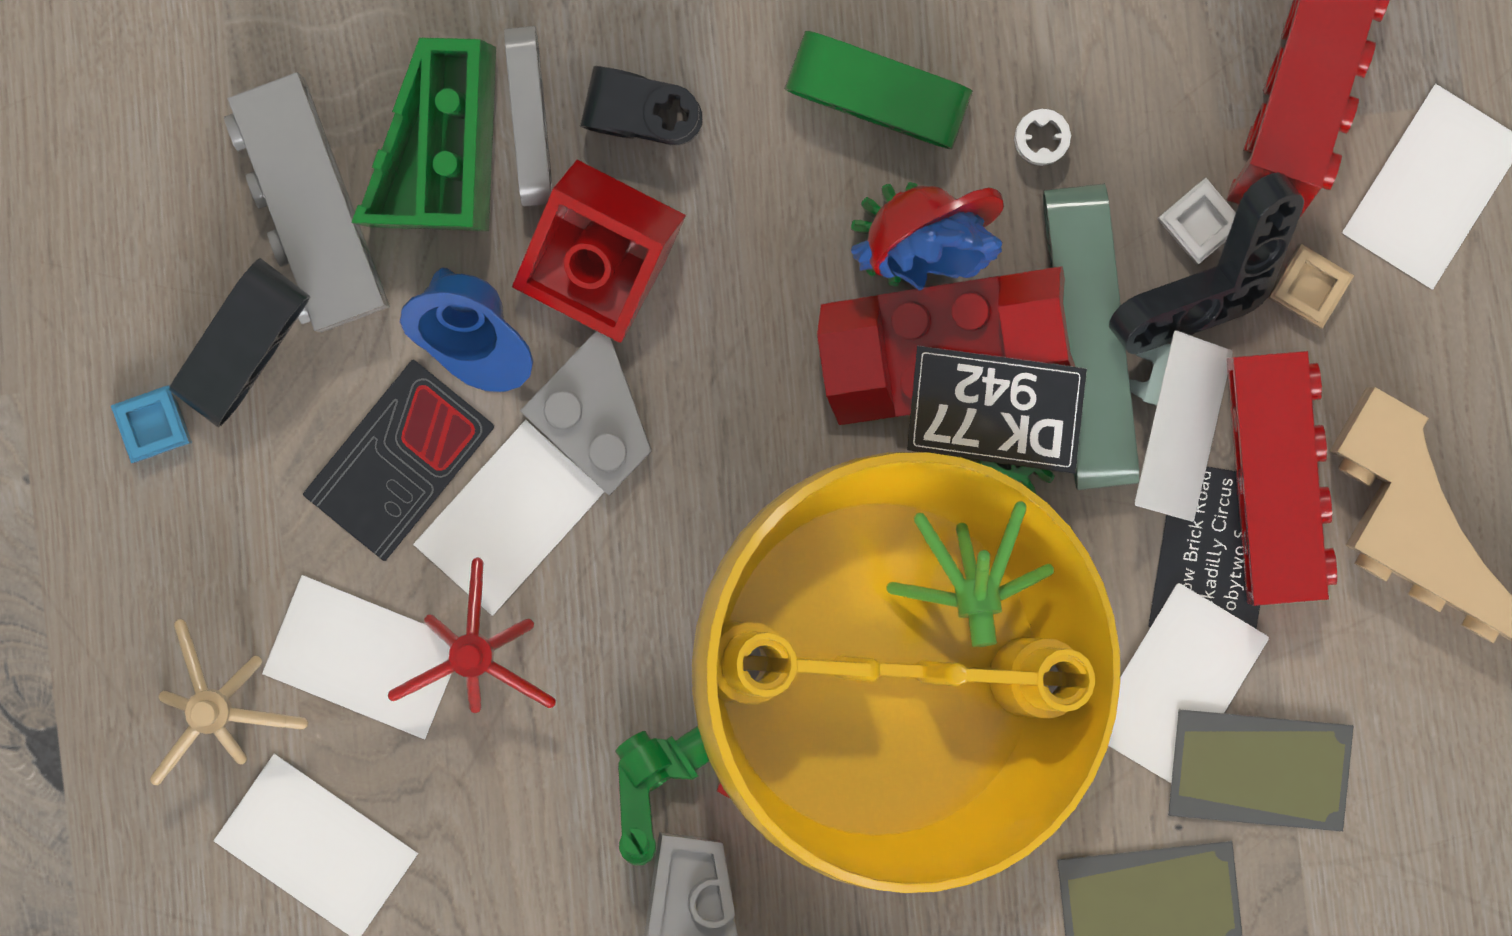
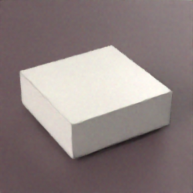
[1157,178,1236,265]

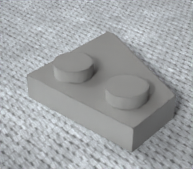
[520,331,652,496]

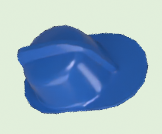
[399,267,534,392]

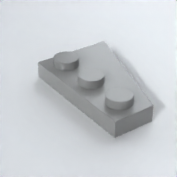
[644,832,737,936]

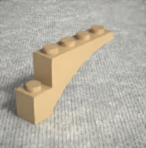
[1330,387,1512,643]

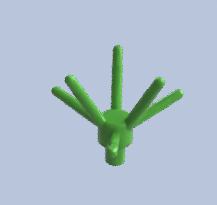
[886,501,1054,647]

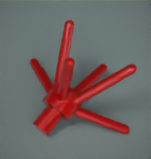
[387,557,556,713]

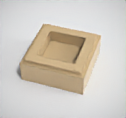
[1268,244,1354,329]

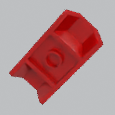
[817,266,1076,425]

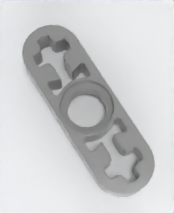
[504,26,553,207]

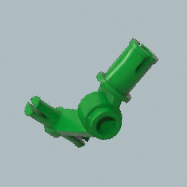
[615,726,709,865]

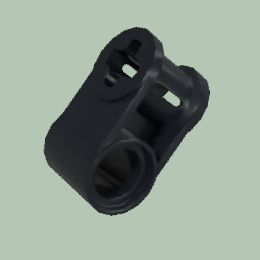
[580,66,703,145]

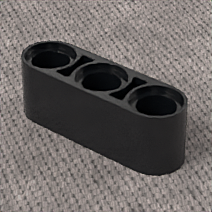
[169,258,310,428]

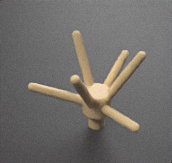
[150,619,308,785]

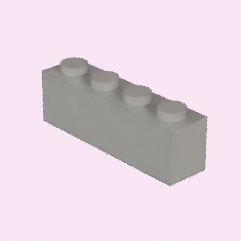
[224,72,390,333]

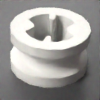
[1014,108,1071,166]

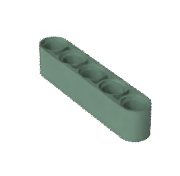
[1043,183,1139,490]

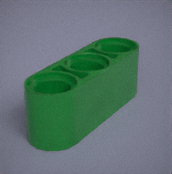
[784,31,973,149]

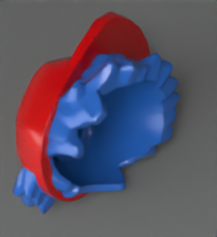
[851,186,1004,290]

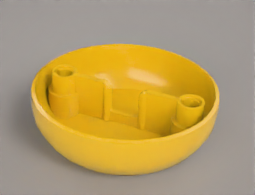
[692,452,1120,893]

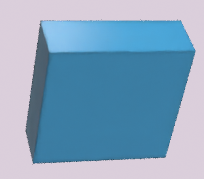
[111,385,192,463]

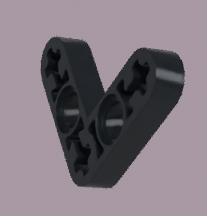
[1109,172,1304,354]

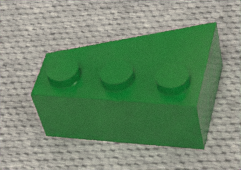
[351,38,496,231]

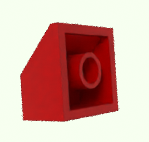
[512,159,686,343]

